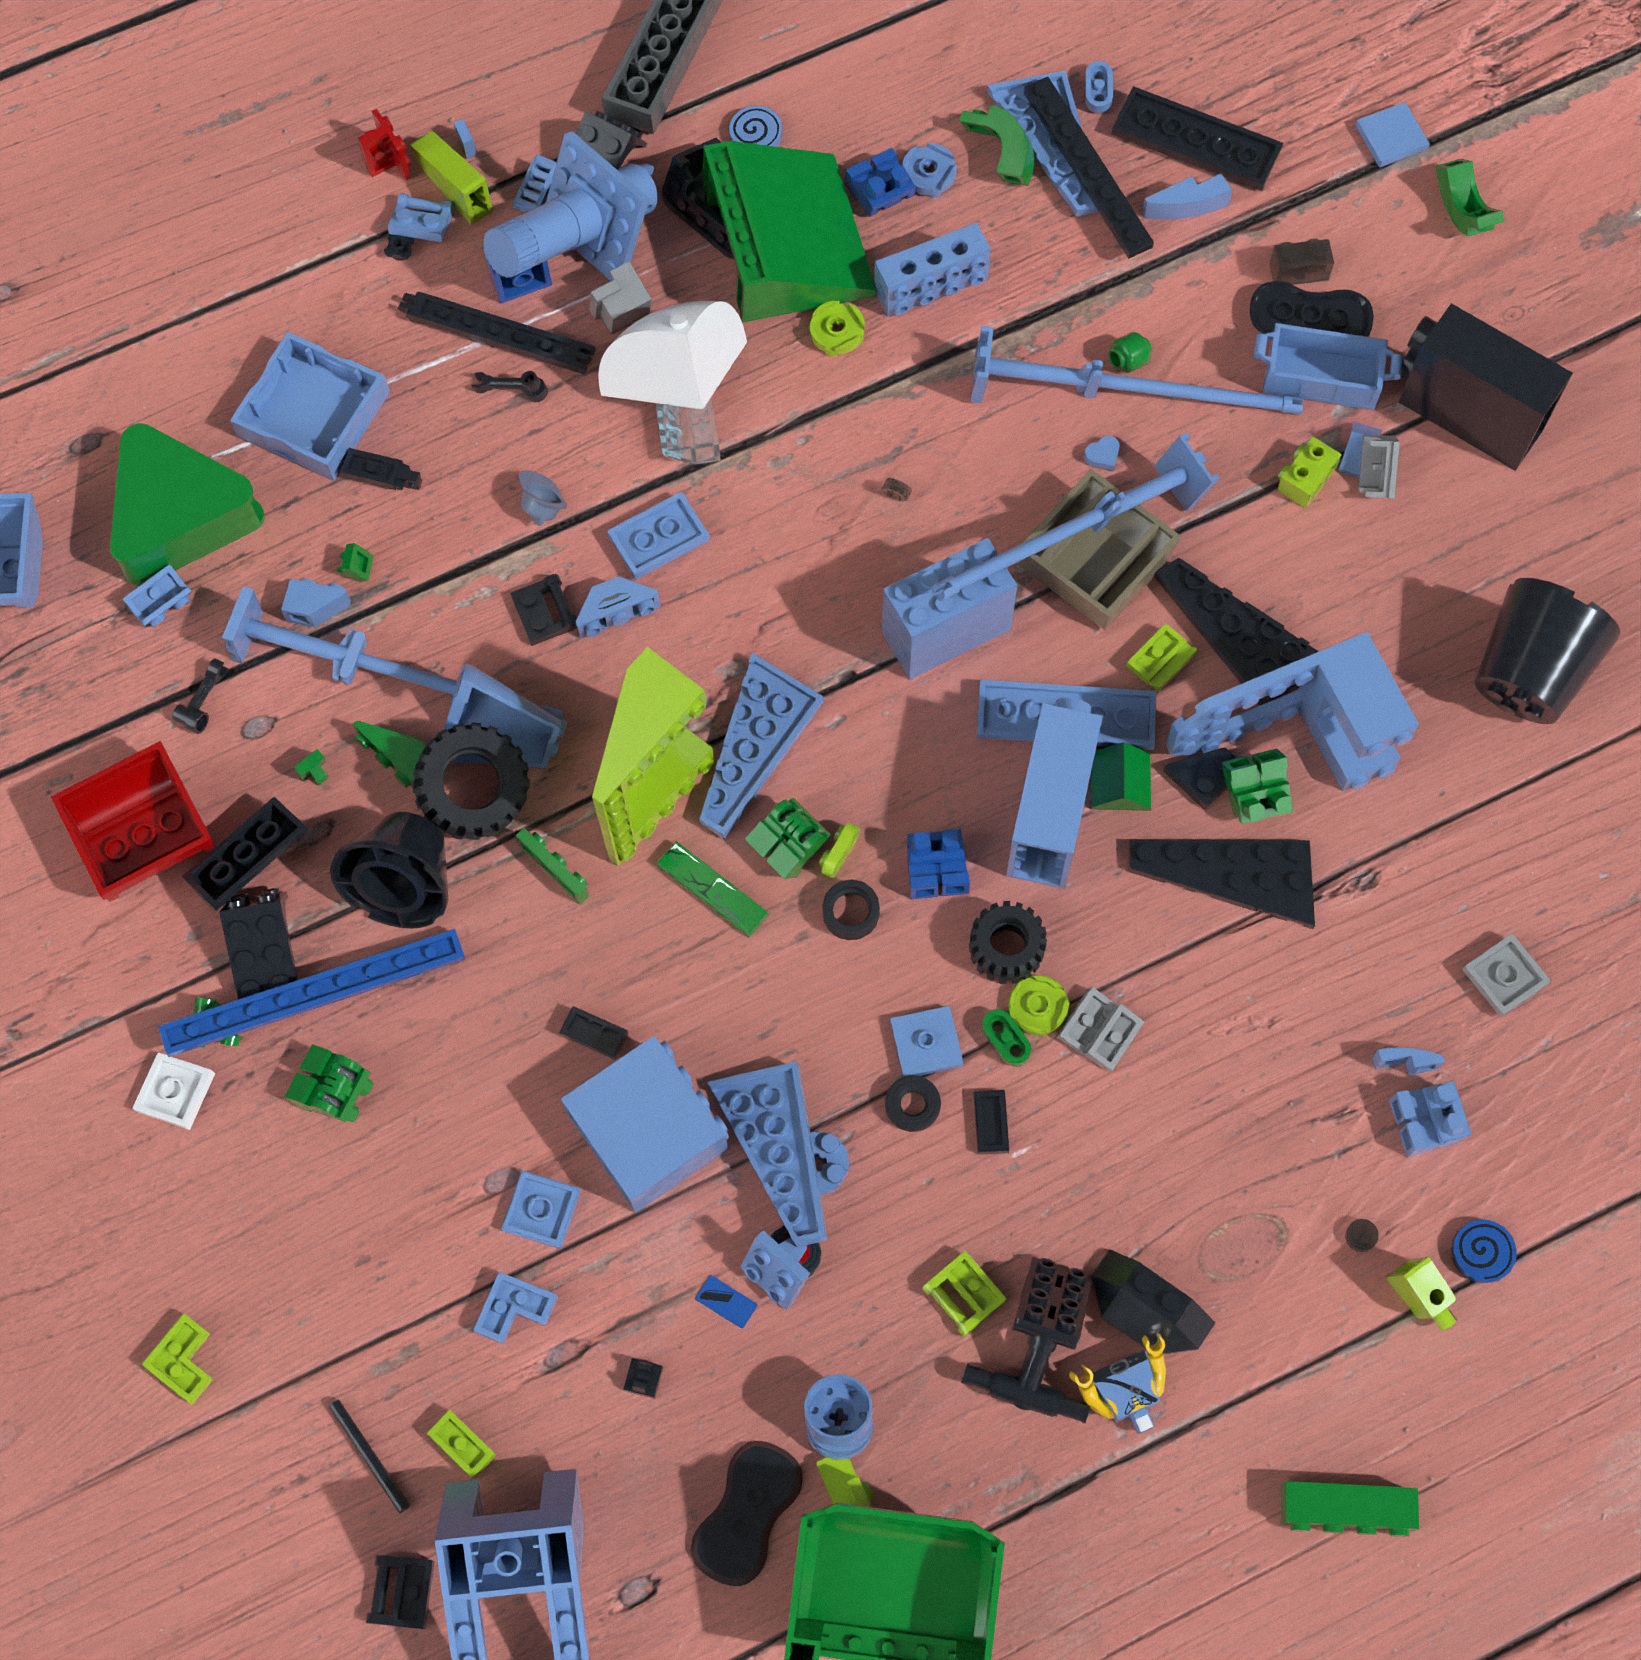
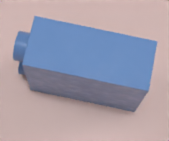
[1006,697,1103,889]

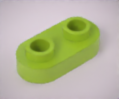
[819,822,861,879]

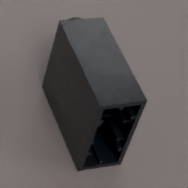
[1398,303,1573,471]

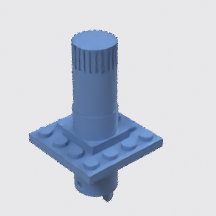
[483,131,657,281]

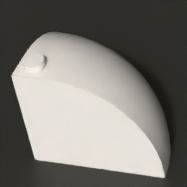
[598,301,747,409]

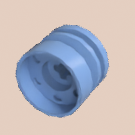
[804,1374,873,1460]

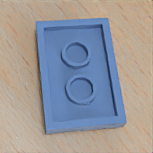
[607,491,710,580]

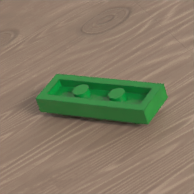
[515,828,589,905]

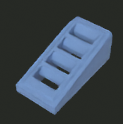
[512,155,557,212]

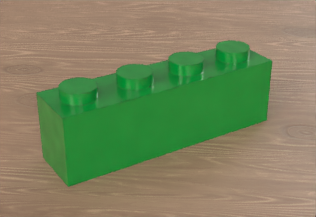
[1281,1481,1419,1537]

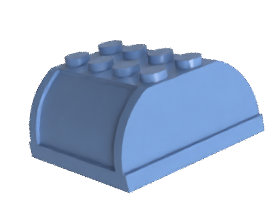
[0,493,43,608]

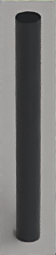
[329,1400,410,1514]

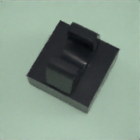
[623,1358,663,1399]

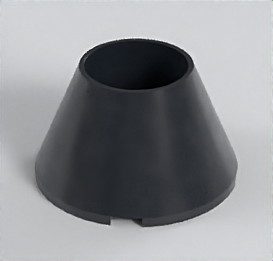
[330,812,449,929]

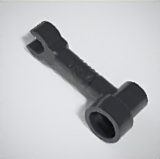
[471,371,548,402]
[172,658,228,734]

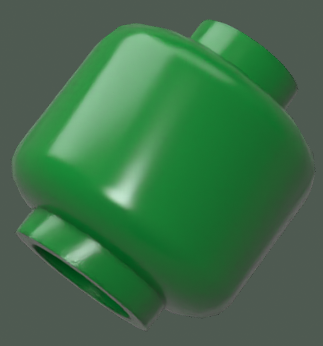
[1108,332,1152,373]

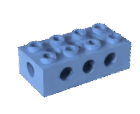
[874,223,991,318]

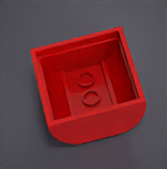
[51,741,215,902]

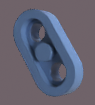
[1085,61,1113,113]

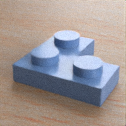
[473,1272,558,1344]

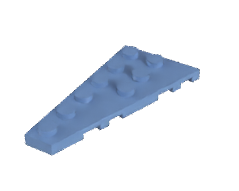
[987,71,1099,217]
[699,653,824,839]
[708,1061,828,1247]

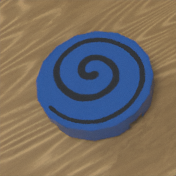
[1451,1219,1517,1283]

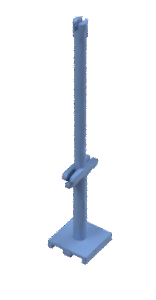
[970,326,1304,415]
[932,433,1220,601]
[222,586,565,720]

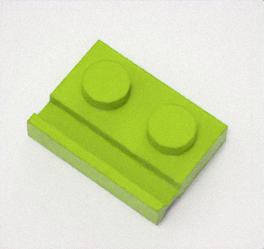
[1126,623,1198,693]

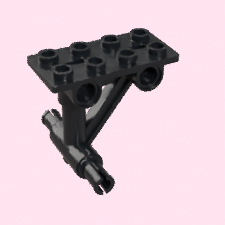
[961,1257,1093,1424]

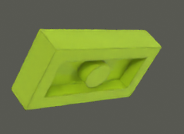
[427,1409,497,1479]

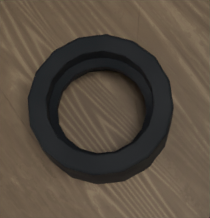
[822,879,880,940]

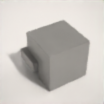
[590,261,652,334]

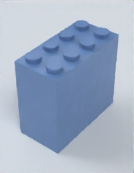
[882,538,1017,680]
[561,1035,729,1213]

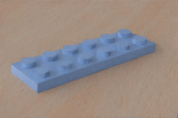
[977,680,1156,750]

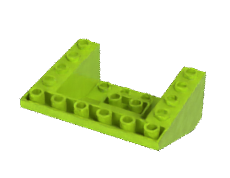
[592,647,714,866]

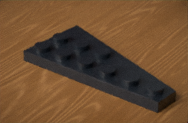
[1155,558,1319,706]
[1129,840,1315,929]

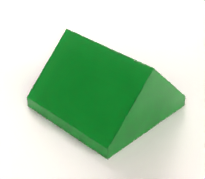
[1091,742,1151,811]

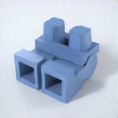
[1389,1081,1471,1158]

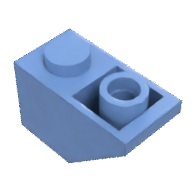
[281,578,351,627]

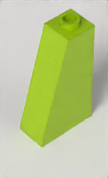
[410,131,493,225]

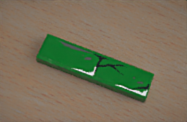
[657,841,769,938]

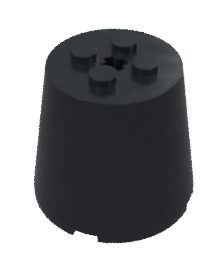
[1475,578,1620,724]

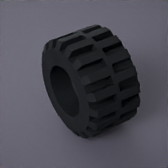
[969,901,1047,984]

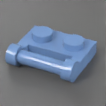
[388,193,455,242]

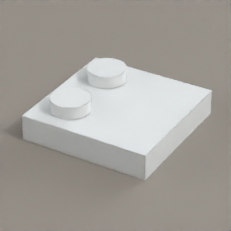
[132,1053,215,1130]

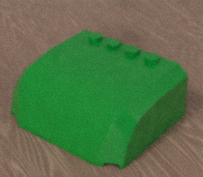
[784,1503,1005,1660]

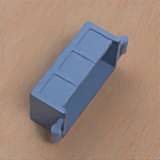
[1254,323,1403,410]

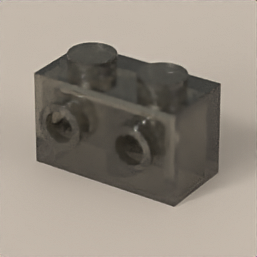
[1269,239,1334,285]

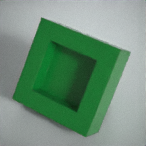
[337,543,374,582]
[294,749,328,785]

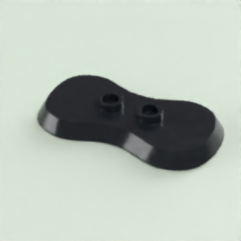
[1250,281,1374,337]
[691,1441,802,1586]

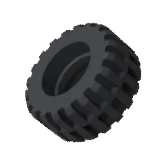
[412,722,530,840]

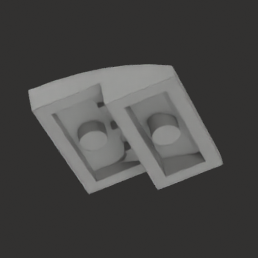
[1056,987,1145,1071]

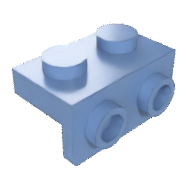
[122,564,192,627]

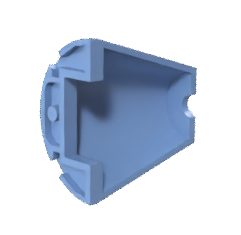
[444,663,567,768]

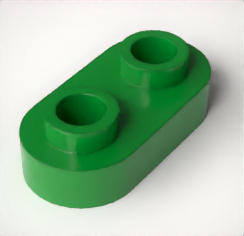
[982,1009,1032,1067]

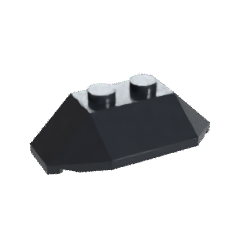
[1091,1249,1215,1354]

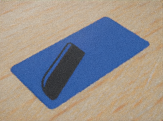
[696,1275,757,1329]

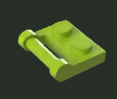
[922,1251,1007,1338]

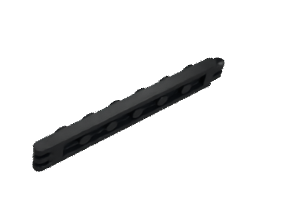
[398,291,596,374]

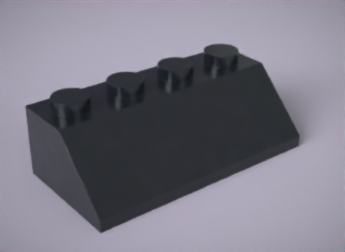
[182,797,309,911]

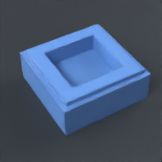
[454,119,476,159]

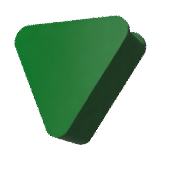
[110,423,265,586]

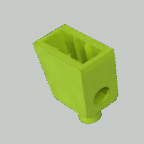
[1385,1256,1457,1331]

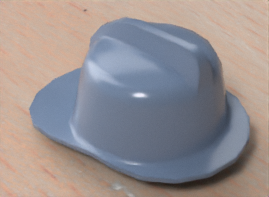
[518,470,567,526]

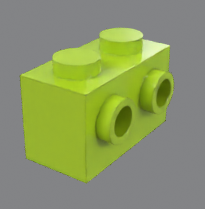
[1277,437,1342,509]

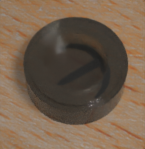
[882,478,912,502]
[1345,1219,1379,1252]

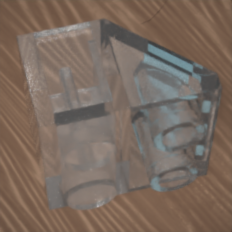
[656,396,721,465]

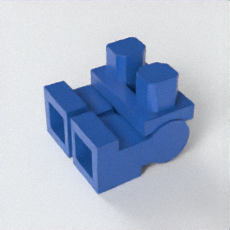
[845,148,916,217]
[907,829,970,900]

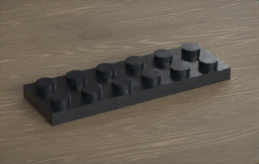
[1111,86,1283,191]

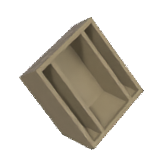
[1017,469,1181,631]

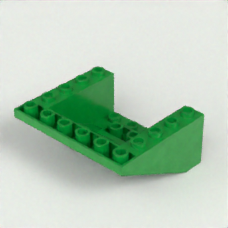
[702,141,877,323]

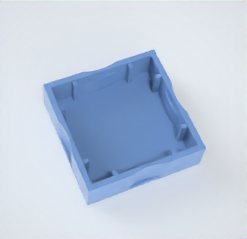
[230,332,390,481]

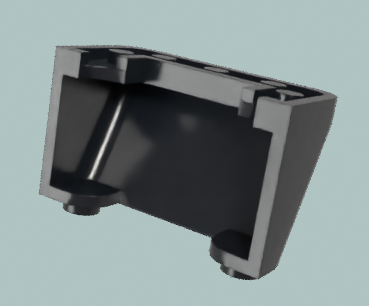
[661,138,734,259]

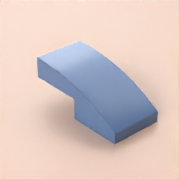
[1372,1047,1445,1075]

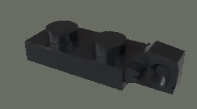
[340,448,423,490]

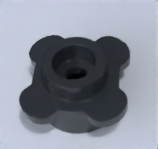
[384,234,414,261]

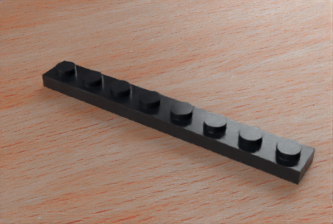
[1024,77,1154,259]

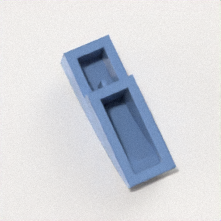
[1142,174,1232,219]

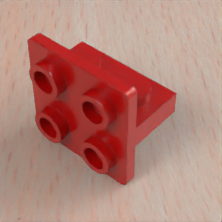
[358,109,411,180]

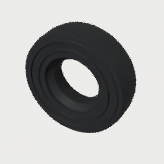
[885,1075,941,1132]

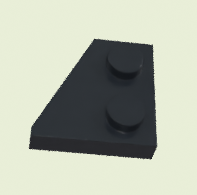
[1163,747,1236,809]

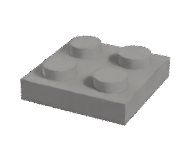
[1462,933,1551,1018]

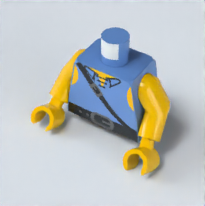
[1069,1333,1166,1434]

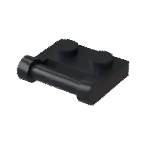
[510,574,577,646]
[366,1555,435,1629]

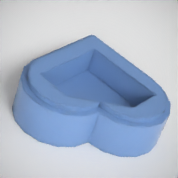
[1084,436,1119,471]

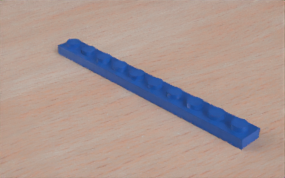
[158,929,465,1057]

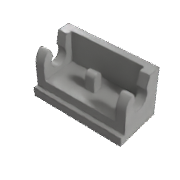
[1358,435,1400,499]

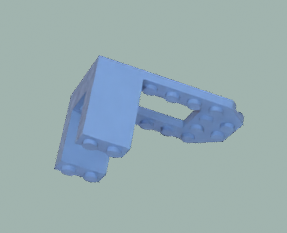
[1165,632,1419,791]
[435,1469,590,1660]

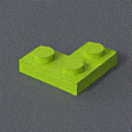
[142,1313,213,1405]

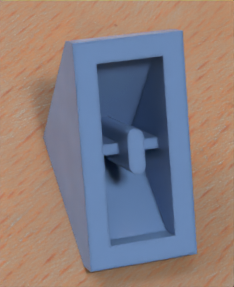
[1338,422,1382,478]

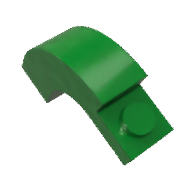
[959,105,1034,186]
[1436,159,1504,237]

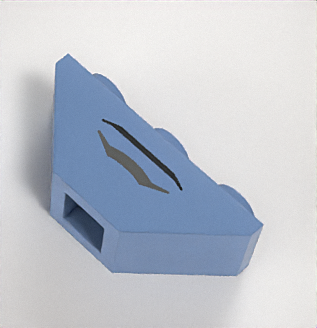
[576,576,661,638]

